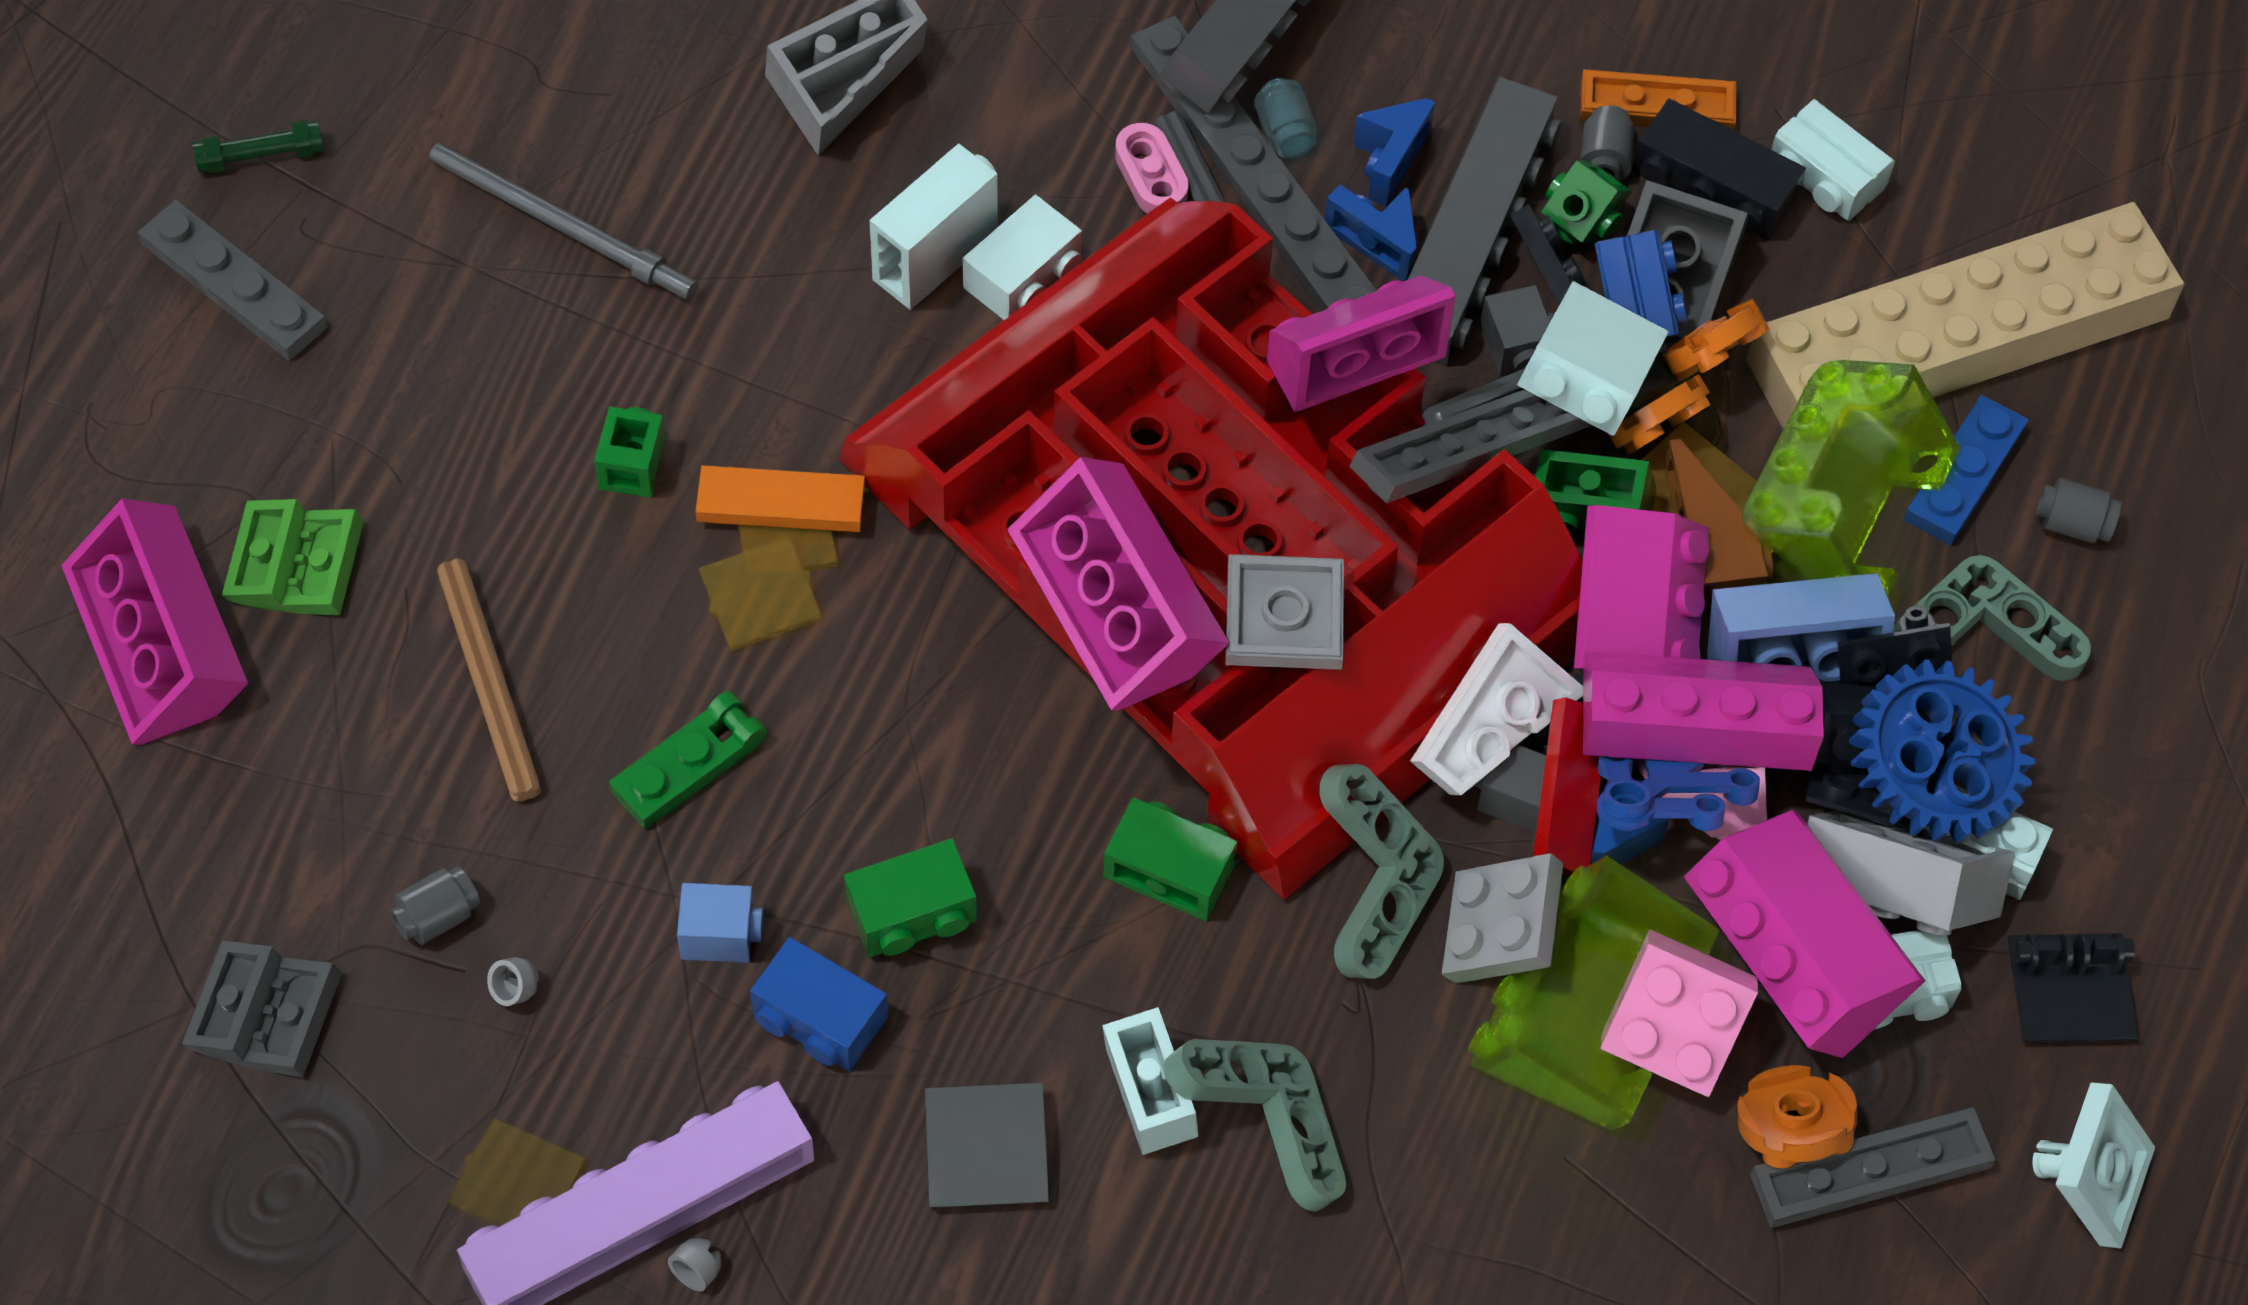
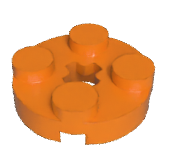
[1661,299,1770,381]
[1607,374,1711,455]
[1737,1065,1857,1169]

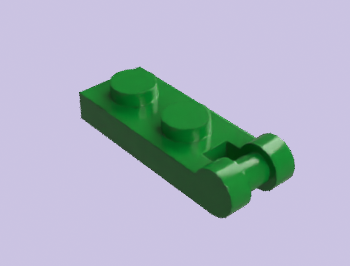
[609,690,768,830]

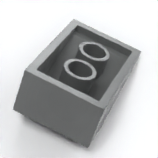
[1627,180,1748,354]

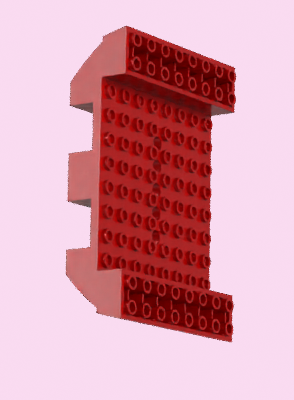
[839,197,1583,900]

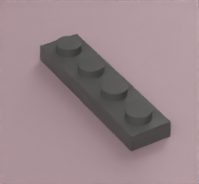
[137,200,328,361]
[1750,1107,1996,1228]

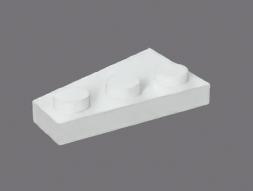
[1410,623,1583,795]

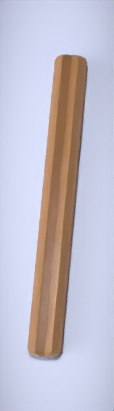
[437,558,541,802]

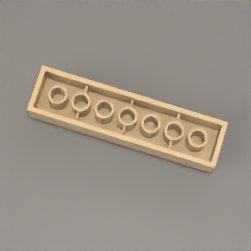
[1746,201,2185,445]

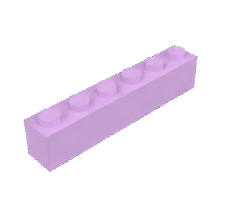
[457,1081,815,1305]

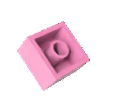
[1600,929,1758,1097]

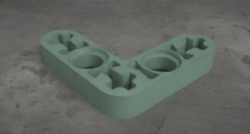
[1893,555,2091,681]
[1319,764,1444,979]
[1164,1039,1346,1212]

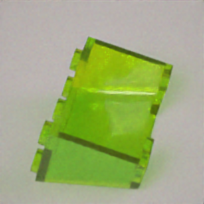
[1742,360,1960,597]
[1468,855,1720,1130]

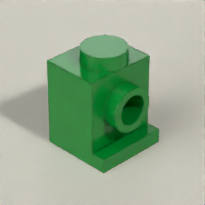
[594,406,666,498]

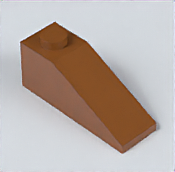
[1664,439,1773,608]

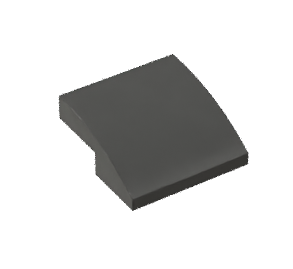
[182,940,342,1078]
[925,1083,1049,1207]

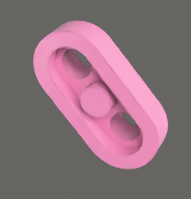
[1115,123,1188,214]

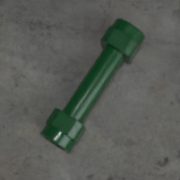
[192,120,324,174]

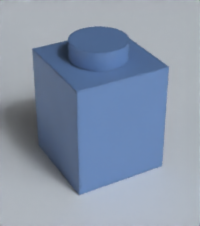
[677,883,764,963]

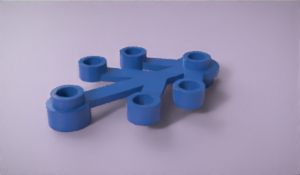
[1597,756,1760,831]

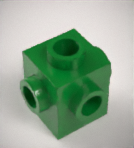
[1541,160,1632,245]

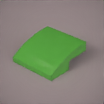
[222,499,364,615]

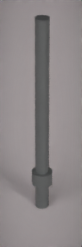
[429,142,698,300]

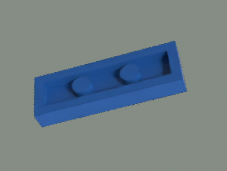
[1903,394,2029,546]

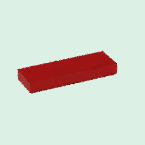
[1533,697,1601,878]

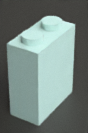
[870,143,998,310]
[1517,281,1669,436]

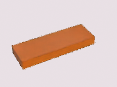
[1580,69,1736,131]
[695,465,865,532]

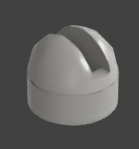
[487,957,539,1006]
[668,1237,721,1292]

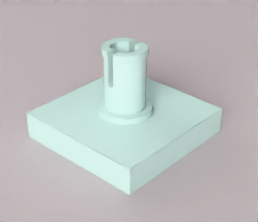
[2032,1083,2155,1248]

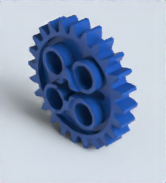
[1849,660,2035,843]

